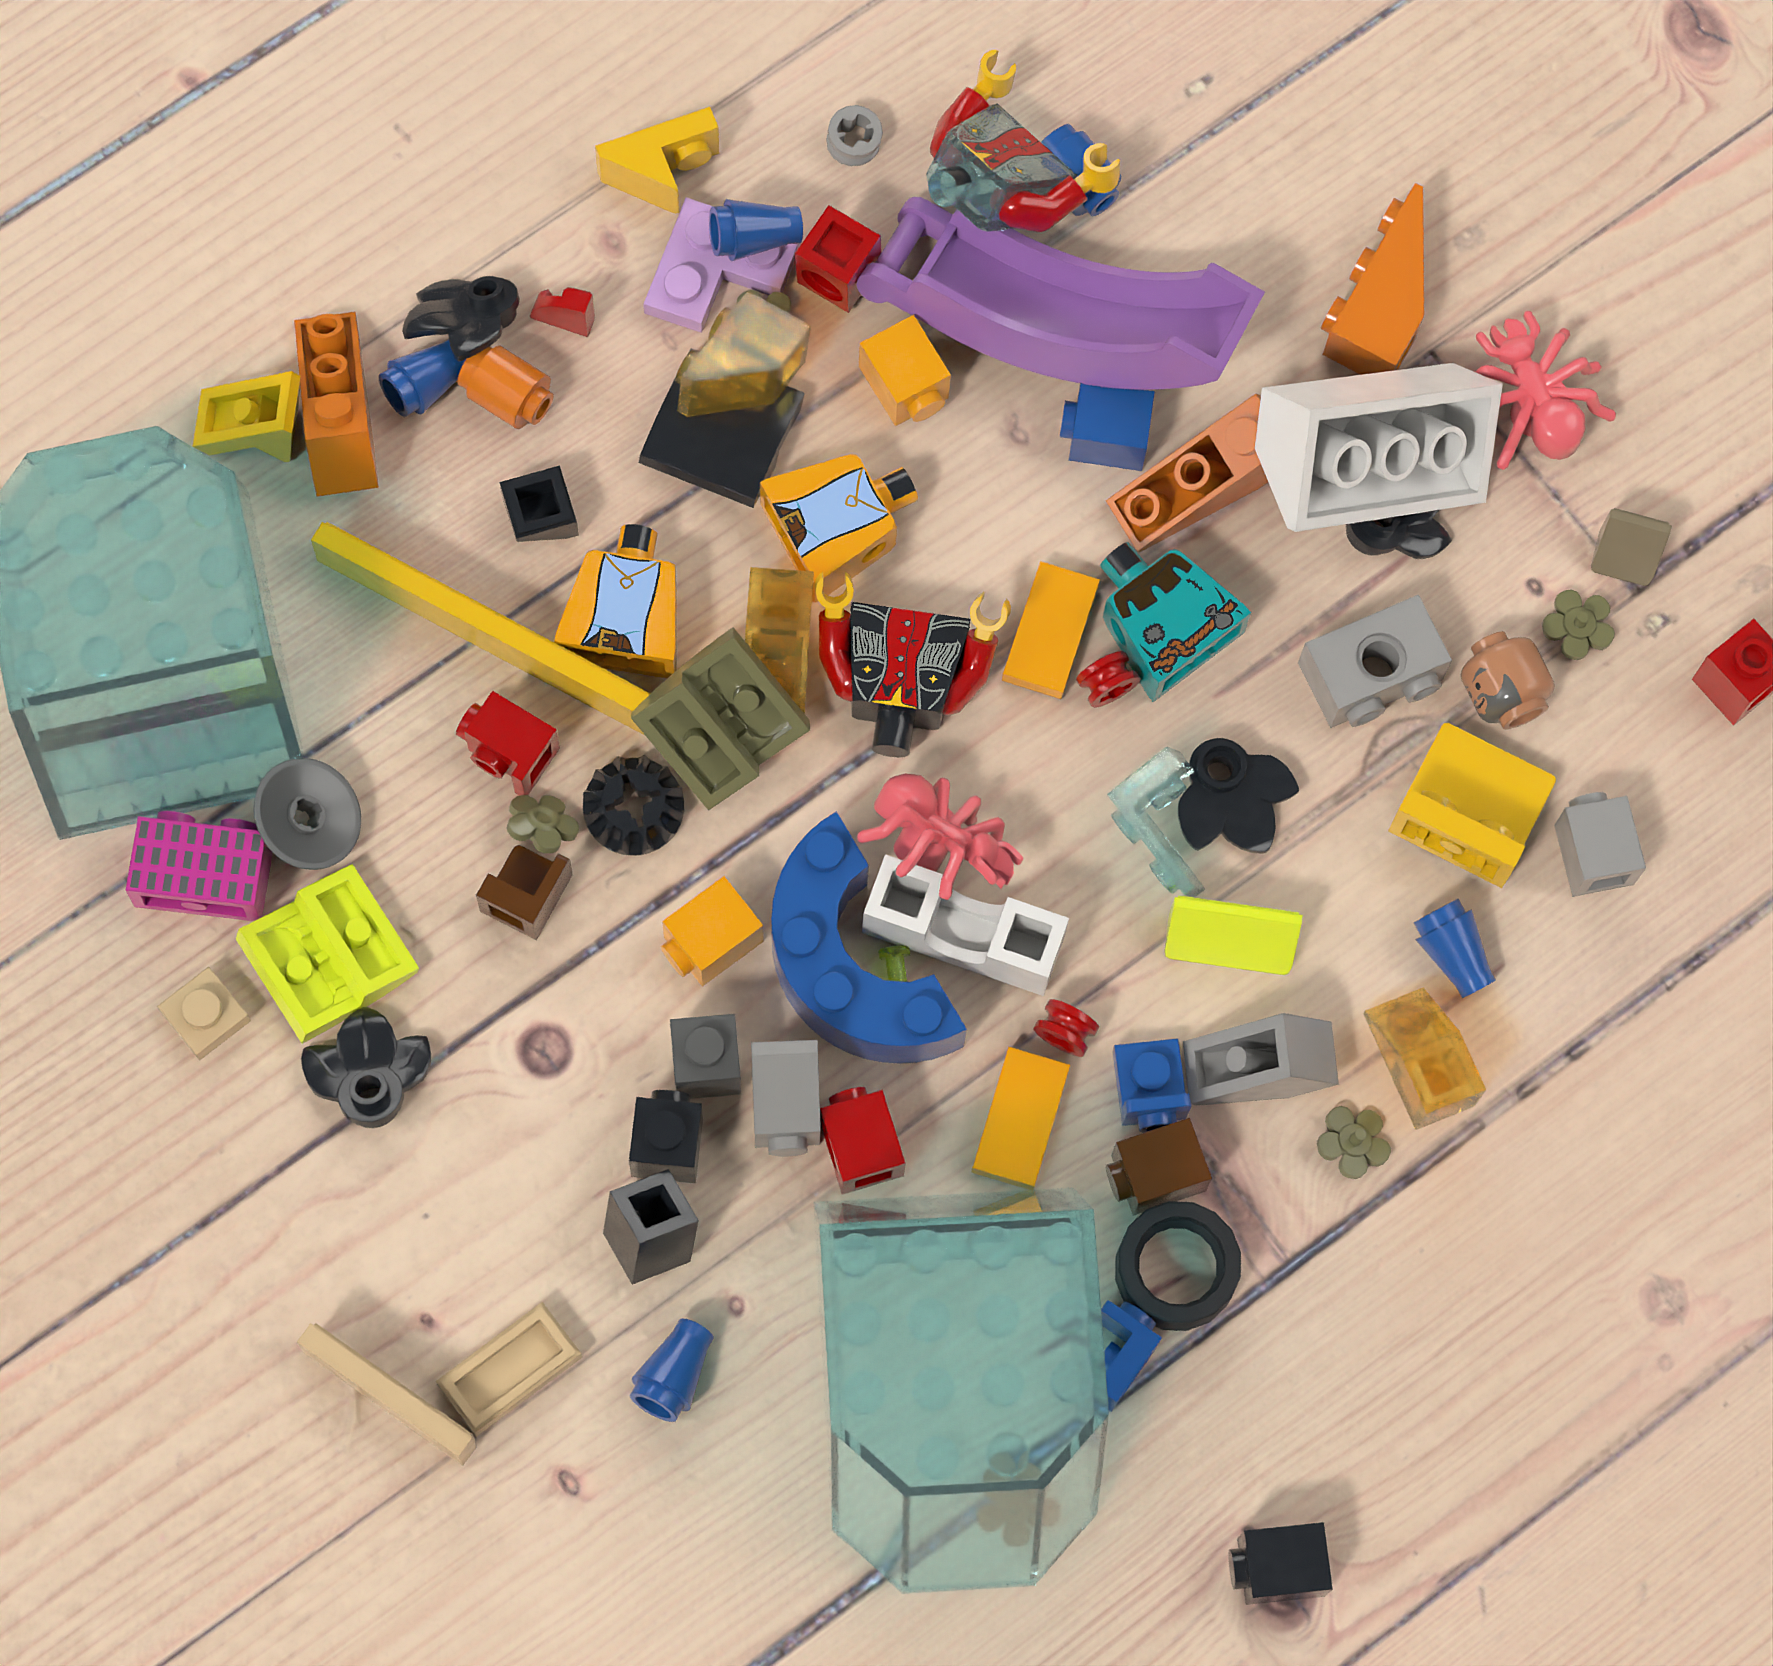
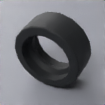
[1115,1201,1241,1331]

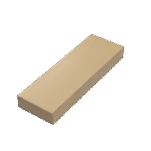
[297,1323,476,1466]

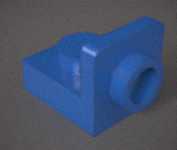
[1112,1038,1191,1133]
[1089,1300,1162,1412]

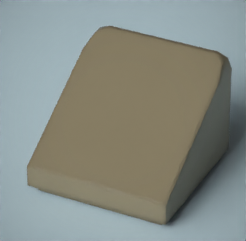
[1591,508,1672,586]

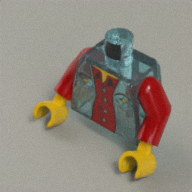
[926,50,1120,232]

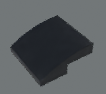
[639,348,805,508]

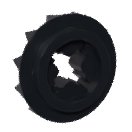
[583,755,684,856]

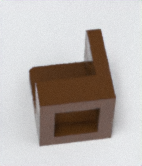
[476,845,573,940]

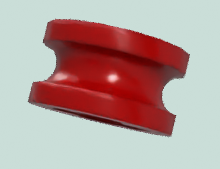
[1076,651,1141,708]
[1033,999,1099,1057]

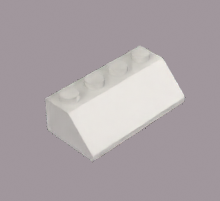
[1255,363,1503,532]

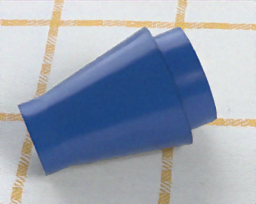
[709,199,803,261]
[378,339,466,417]
[1413,898,1496,998]
[630,1318,714,1422]

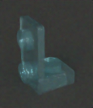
[1107,747,1205,897]

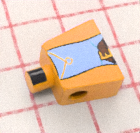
[760,454,918,603]
[554,524,677,678]

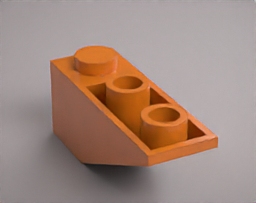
[1321,183,1424,375]
[294,312,379,497]
[1105,394,1268,552]

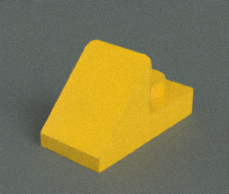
[595,107,720,214]
[192,371,301,462]

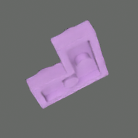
[643,197,801,333]

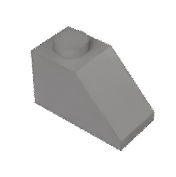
[1183,1013,1339,1105]
[751,1040,820,1157]

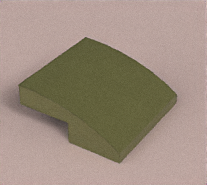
[631,627,810,811]

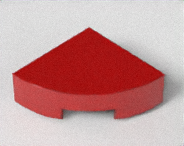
[530,287,595,337]

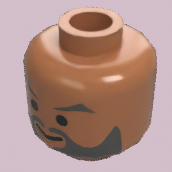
[1460,631,1555,730]

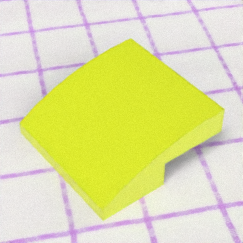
[235,864,419,1044]

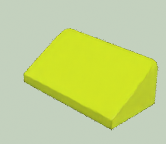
[1164,895,1303,975]

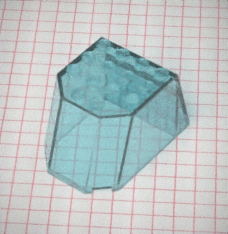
[0,426,305,840]
[813,1188,1109,1594]

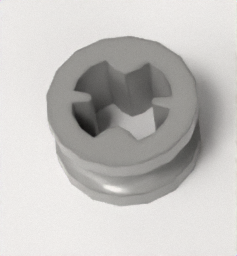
[826,105,883,166]

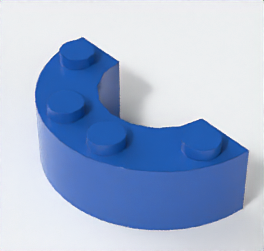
[771,811,967,1064]

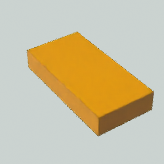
[1002,561,1100,699]
[971,1046,1070,1191]

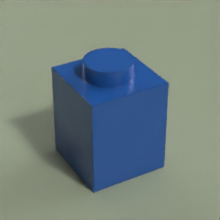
[1060,383,1155,471]

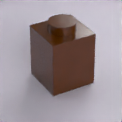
[1106,1118,1212,1216]

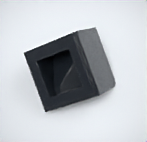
[499,465,579,542]

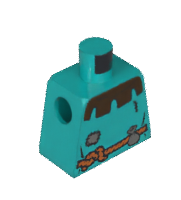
[1100,542,1251,702]

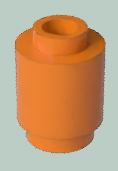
[457,345,554,429]

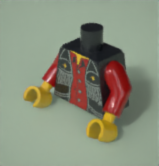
[815,572,1011,758]

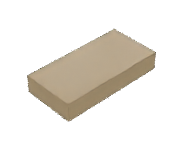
[436,1302,582,1437]

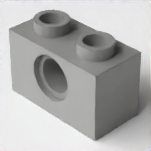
[1298,595,1452,728]

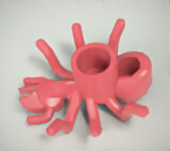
[1474,311,1616,470]
[857,773,1024,900]

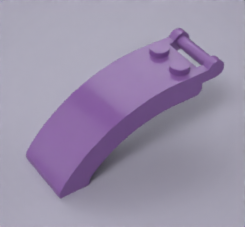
[856,197,1265,390]

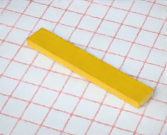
[311,522,650,735]

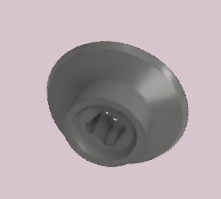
[254,758,361,870]

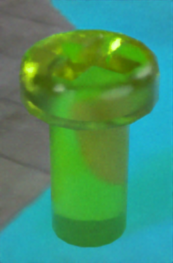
[878,945,910,982]

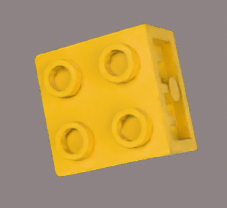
[1388,723,1556,888]

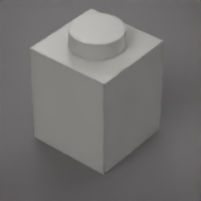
[1554,792,1646,897]

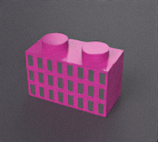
[125,811,273,921]

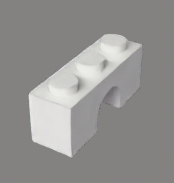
[862,854,1069,996]

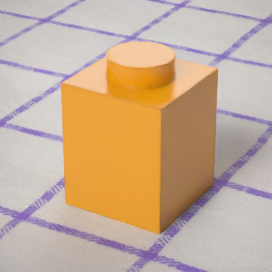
[859,314,951,426]
[660,876,764,987]

